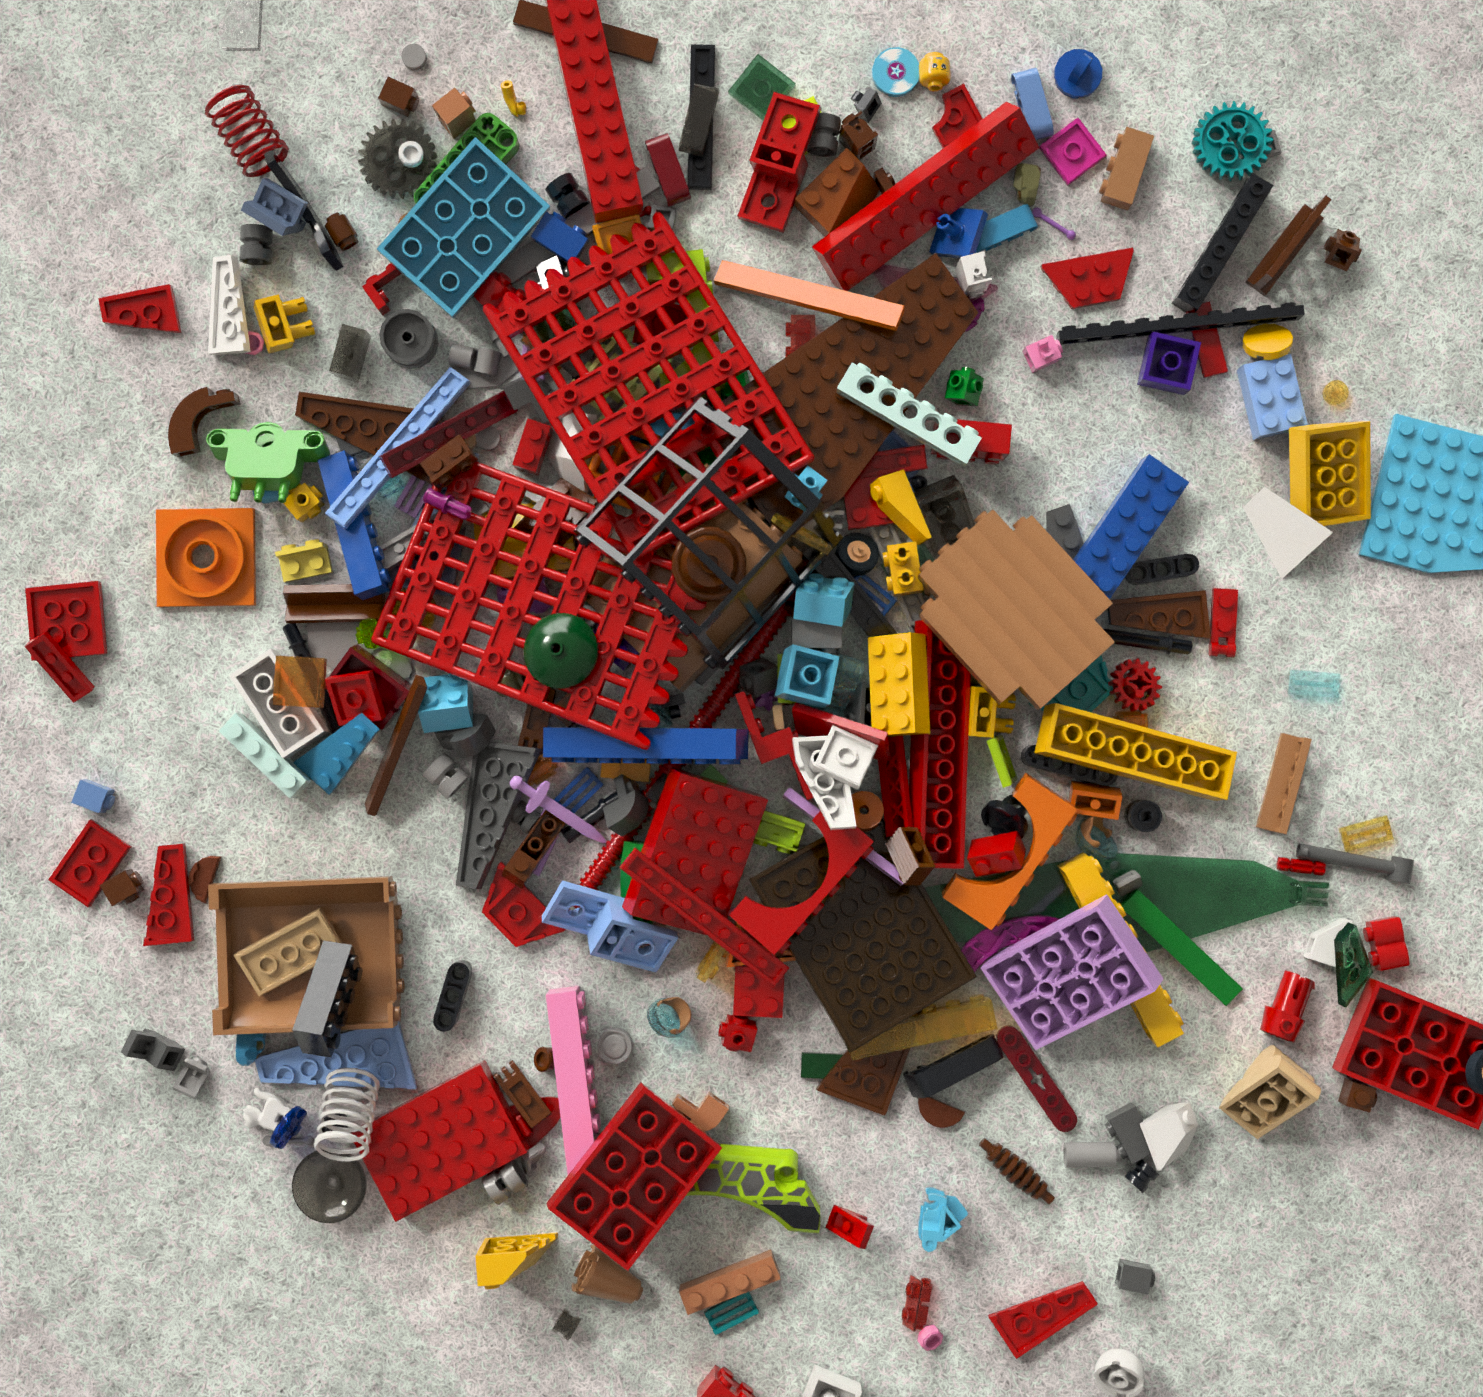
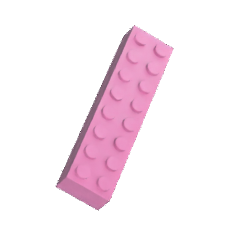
[546,986,601,1175]

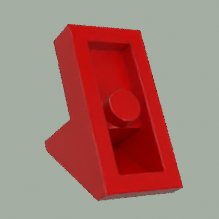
[825,1205,874,1249]

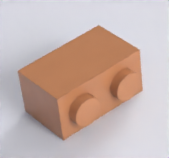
[432,87,476,139]

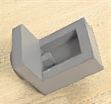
[173,1057,210,1100]

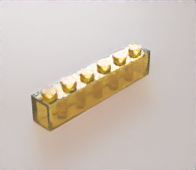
[849,994,998,1060]

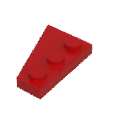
[98,284,181,333]

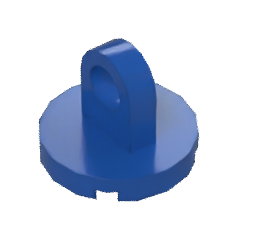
[1054,49,1102,99]

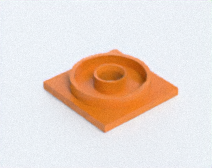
[156,508,256,607]

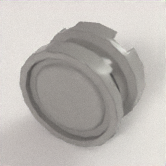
[597,1027,633,1064]

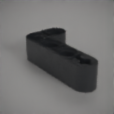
[1021,745,1118,786]
[903,1034,1004,1098]

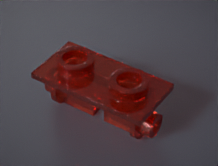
[901,1275,933,1332]

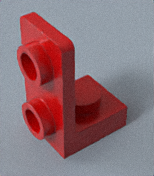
[362,263,402,316]

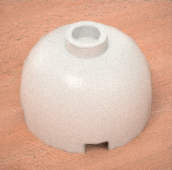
[1094,1348,1145,1397]

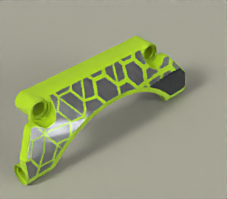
[686,1144,820,1234]

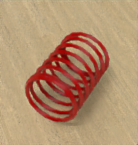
[204,84,289,177]

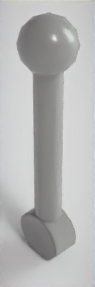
[263,1135,314,1146]

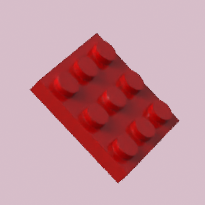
[25,581,108,661]

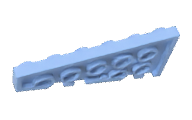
[255,1021,417,1090]

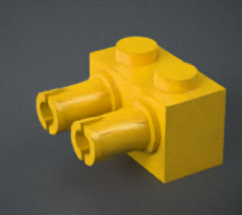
[253,294,315,354]
[882,541,923,597]
[968,686,1016,738]

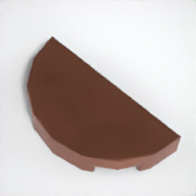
[188,856,221,903]
[918,1097,965,1128]

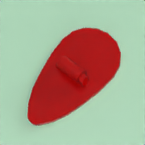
[510,1097,561,1149]

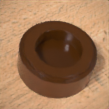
[534,1047,555,1072]

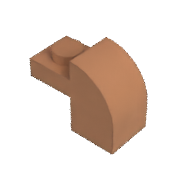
[672,1091,729,1132]

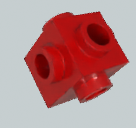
[718,1014,757,1052]

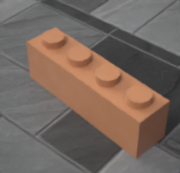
[679,1249,781,1315]

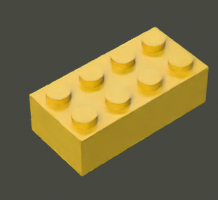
[868,632,930,737]

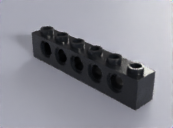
[1172,173,1274,313]

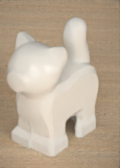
[243,1088,296,1136]

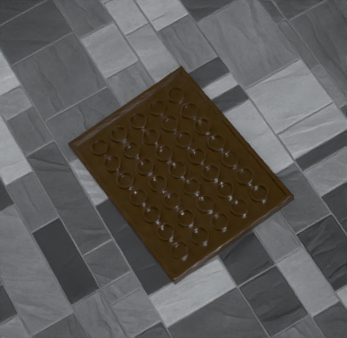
[749,811,977,1053]

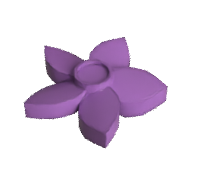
[754,689,778,712]

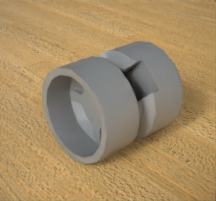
[422,753,469,799]
[482,1160,528,1205]

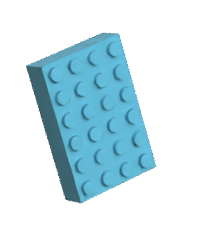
[377,137,550,319]

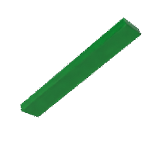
[1121,888,1243,1006]

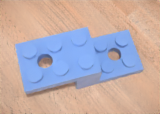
[542,880,678,972]

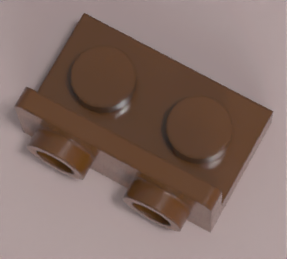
[420,434,478,489]

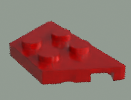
[1040,247,1134,309]
[482,861,566,947]

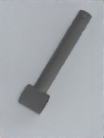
[1296,843,1414,884]

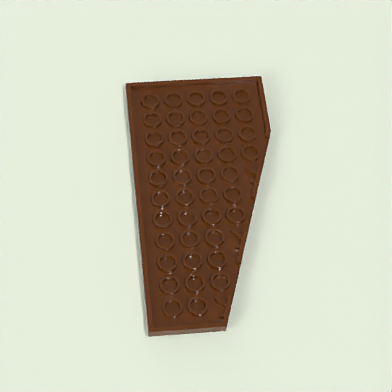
[713,253,978,534]

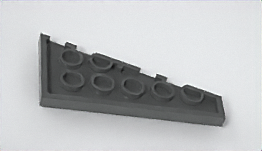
[456,742,541,889]

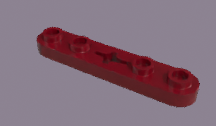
[996,1025,1077,1132]

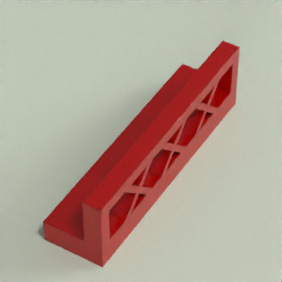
[878,736,913,837]

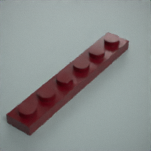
[379,390,518,478]

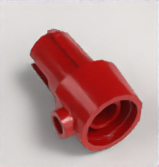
[1260,970,1315,1043]

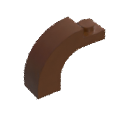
[168,387,241,457]

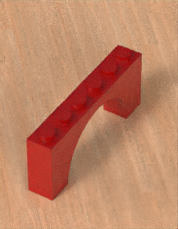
[729,810,874,955]

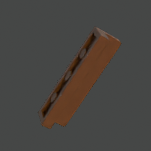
[283,584,385,623]

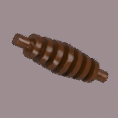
[979,1138,1055,1205]

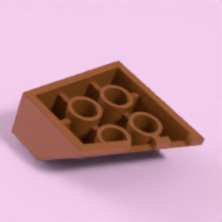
[794,148,879,237]

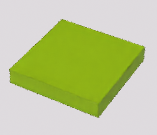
[987,735,1018,788]

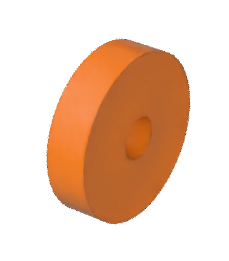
[851,791,884,831]

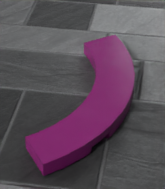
[961,915,1059,972]

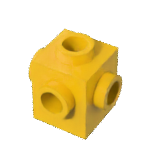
[284,482,325,523]

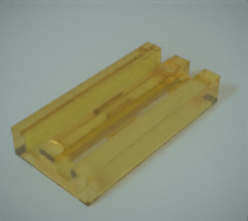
[1338,815,1394,852]

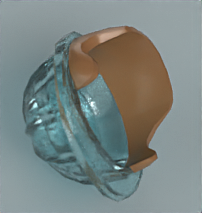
[1075,816,1118,859]
[647,997,692,1038]

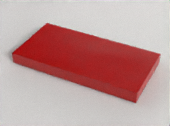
[792,703,890,763]

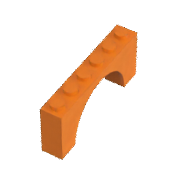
[941,773,1077,930]

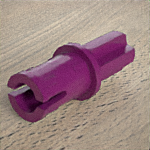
[423,488,472,520]

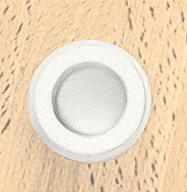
[398,141,423,168]

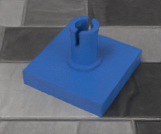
[929,208,988,259]

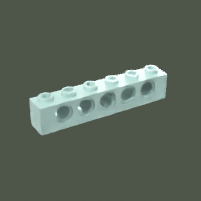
[836,363,982,468]

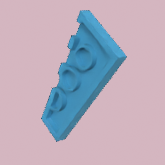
[293,713,380,795]

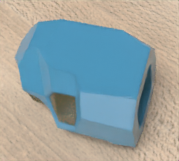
[236,1033,266,1066]

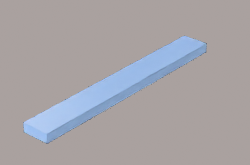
[325,367,470,530]

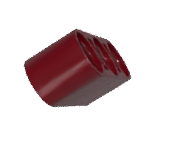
[645,133,691,207]

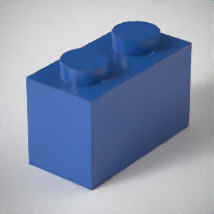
[531,211,589,263]

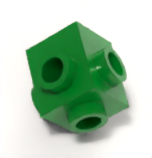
[945,367,984,406]

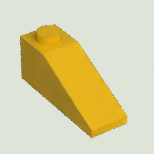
[870,469,932,545]

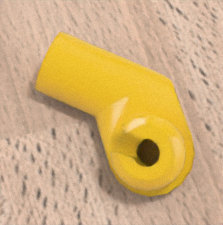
[501,81,527,117]

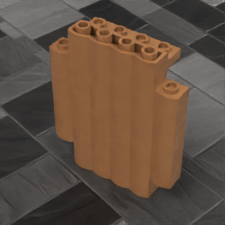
[918,510,1115,710]

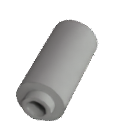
[1063,1142,1121,1168]

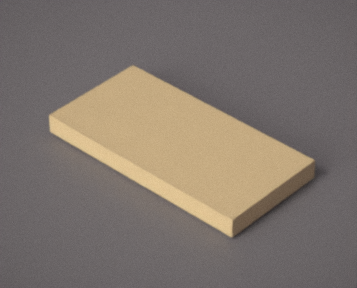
[234,907,342,997]

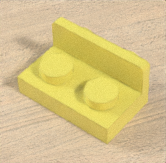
[275,539,333,583]

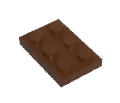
[514,478,598,557]

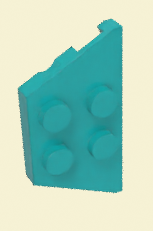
[1028,655,1113,712]

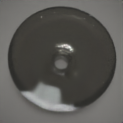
[292,1148,367,1223]

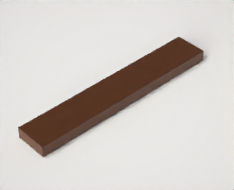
[513,0,659,64]
[365,675,427,816]

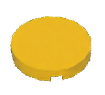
[1243,324,1293,360]

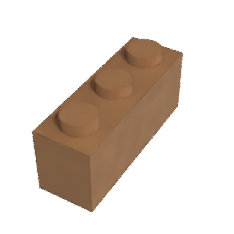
[1099,127,1154,211]

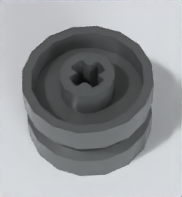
[379,309,438,369]

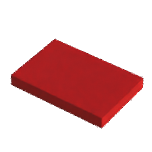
[48,819,132,907]

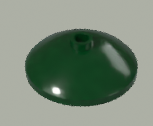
[524,613,599,689]

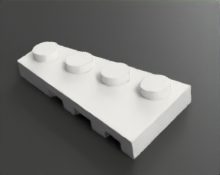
[208,255,251,355]

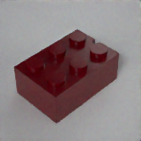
[322,644,412,731]

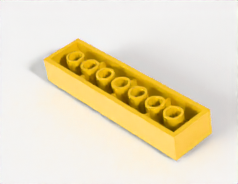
[1034,703,1237,801]
[1057,852,1184,1048]

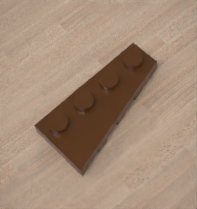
[1108,590,1211,639]

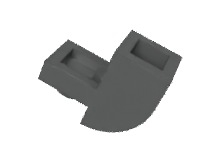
[503,377,552,423]
[434,713,496,758]
[603,774,649,836]
[121,1029,185,1071]

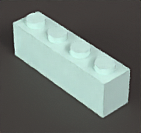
[219,713,312,798]

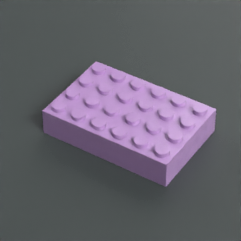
[981,894,1164,1050]

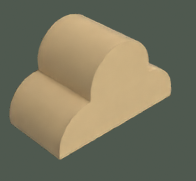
[1219,1045,1321,1139]

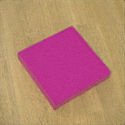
[1039,117,1107,186]

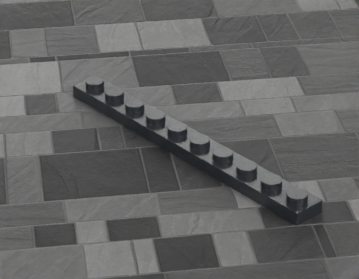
[1056,302,1305,345]

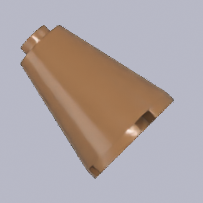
[571,1245,643,1304]

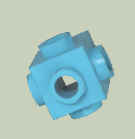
[785,465,828,511]

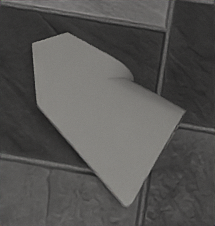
[448,343,518,389]

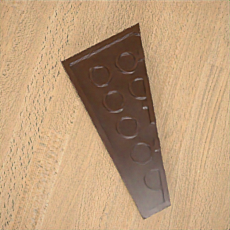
[295,392,445,485]
[816,1008,925,1116]

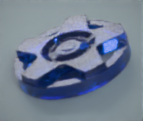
[270,1106,307,1149]

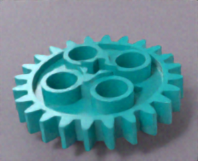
[1192,101,1273,181]

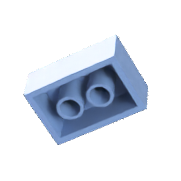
[1237,354,1308,440]

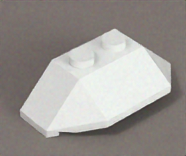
[547,397,616,493]

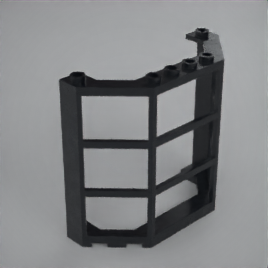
[573,397,843,670]

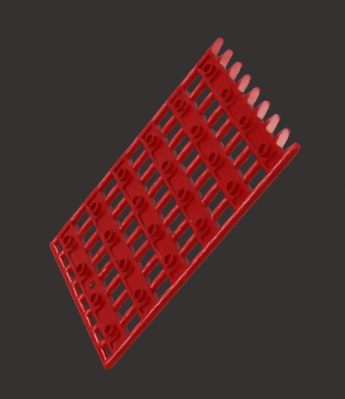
[483,212,815,560]
[371,462,707,750]

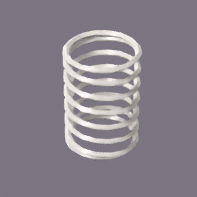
[314,1068,380,1162]

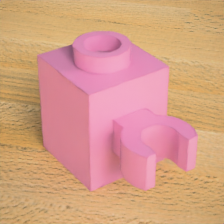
[1022,335,1063,373]

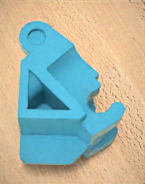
[918,1187,968,1252]

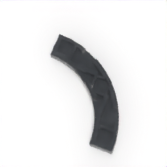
[264,150,343,271]

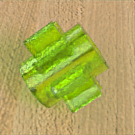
[355,618,387,649]

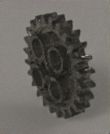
[358,118,438,199]

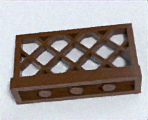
[1246,195,1332,296]

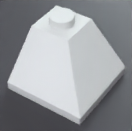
[1140,1102,1198,1171]

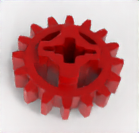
[1108,658,1162,712]

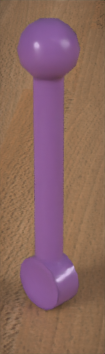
[1032,207,1076,240]

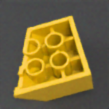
[475,1233,558,1289]

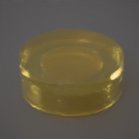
[1322,380,1349,405]

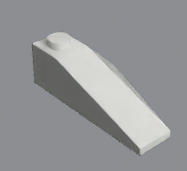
[792,736,856,830]

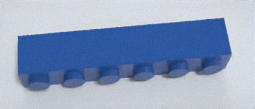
[317,450,391,600]

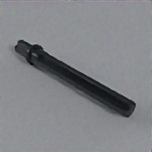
[283,623,344,734]
[1103,628,1193,655]

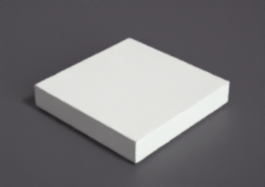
[812,725,878,790]

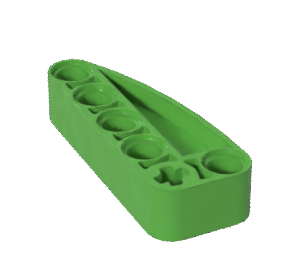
[414,113,520,203]

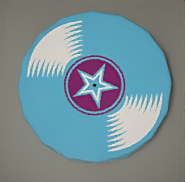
[872,47,919,97]

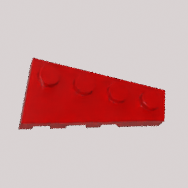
[143,843,194,946]
[988,1281,1098,1359]

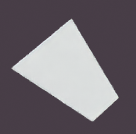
[1243,487,1333,579]

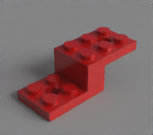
[737,92,821,233]
[735,691,814,800]

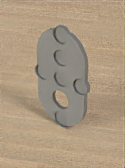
[306,622,413,679]

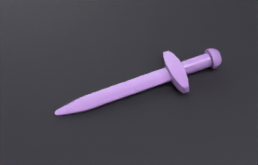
[510,776,606,843]

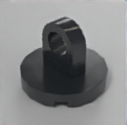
[981,794,1028,839]

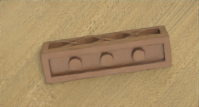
[1256,733,1312,834]

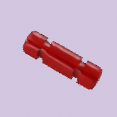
[1276,857,1326,876]

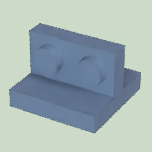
[241,177,308,236]

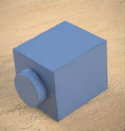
[71,779,115,813]

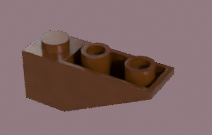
[502,810,566,889]

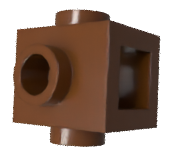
[1323,229,1362,272]

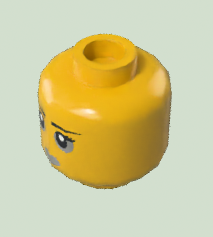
[919,52,951,92]

